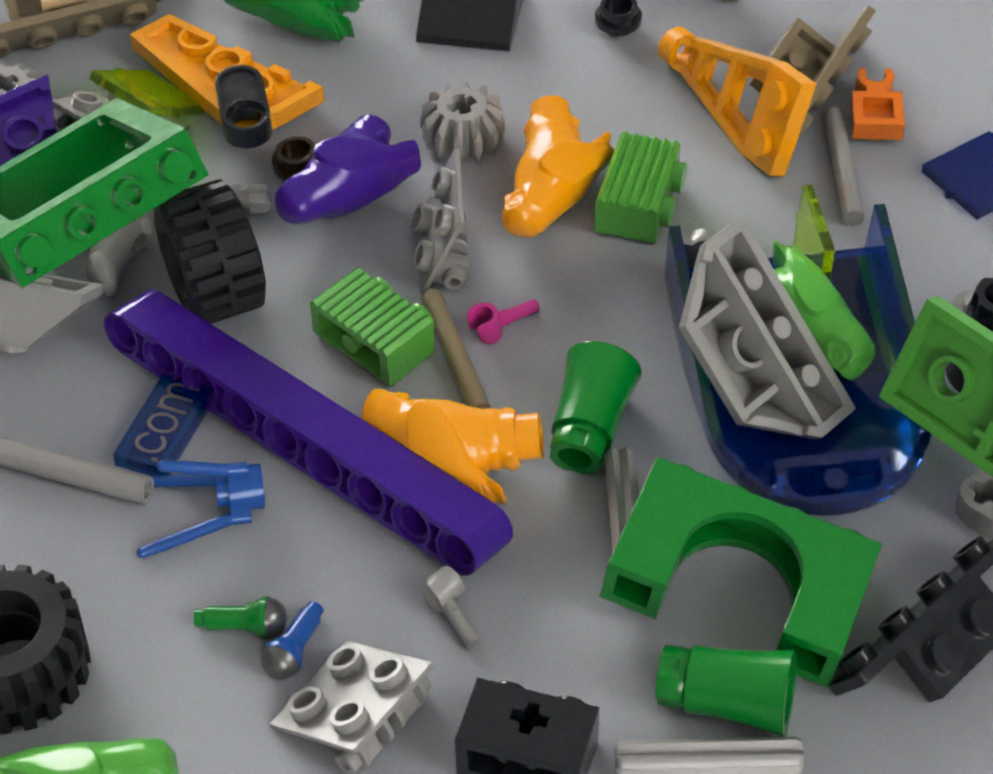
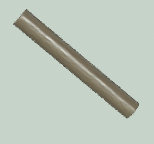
[421,289,491,409]

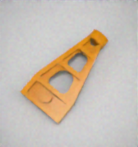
[658,27,817,176]

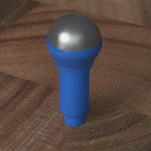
[261,601,324,679]

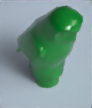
[224,0,366,43]

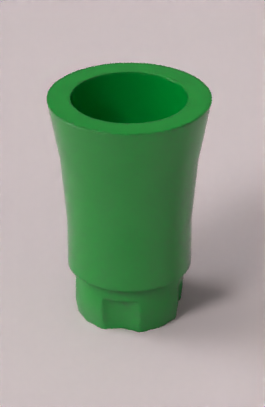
[550,341,642,475]
[655,645,797,737]

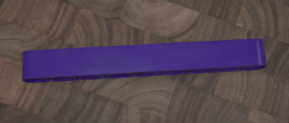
[104,289,513,576]

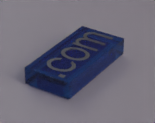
[113,374,213,476]

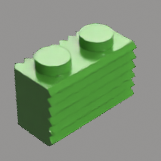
[595,131,687,243]
[310,267,435,387]

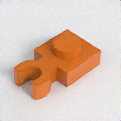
[850,68,905,140]

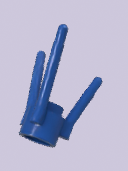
[136,460,265,558]

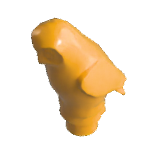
[502,95,614,238]
[361,389,544,505]

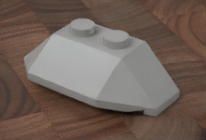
[679,217,856,440]
[0,270,103,353]

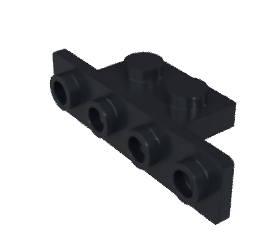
[828,536,993,703]

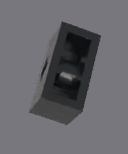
[455,677,600,774]

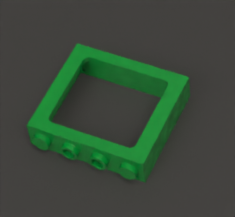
[0,98,209,288]

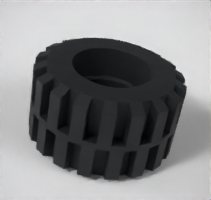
[154,179,266,324]
[0,564,91,734]

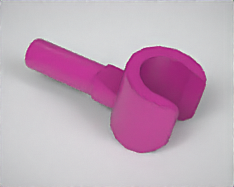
[467,299,540,345]

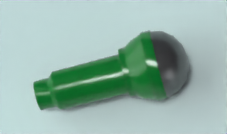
[193,596,287,639]

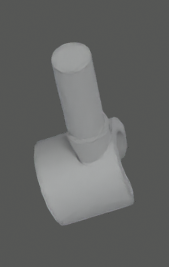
[425,566,480,649]

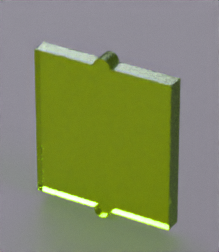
[89,68,205,118]
[793,184,835,282]

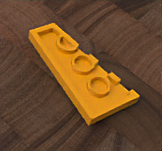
[130,14,325,131]

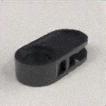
[215,65,272,149]

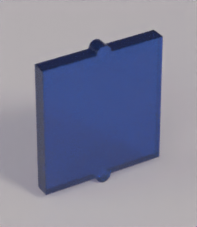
[921,131,993,220]

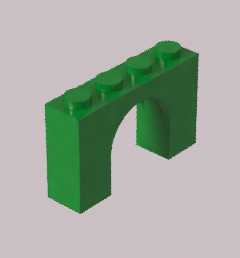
[599,457,882,688]

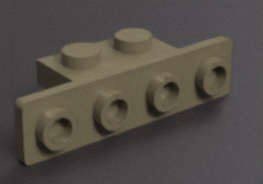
[0,0,157,59]
[749,5,875,138]

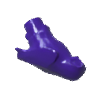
[275,115,421,225]

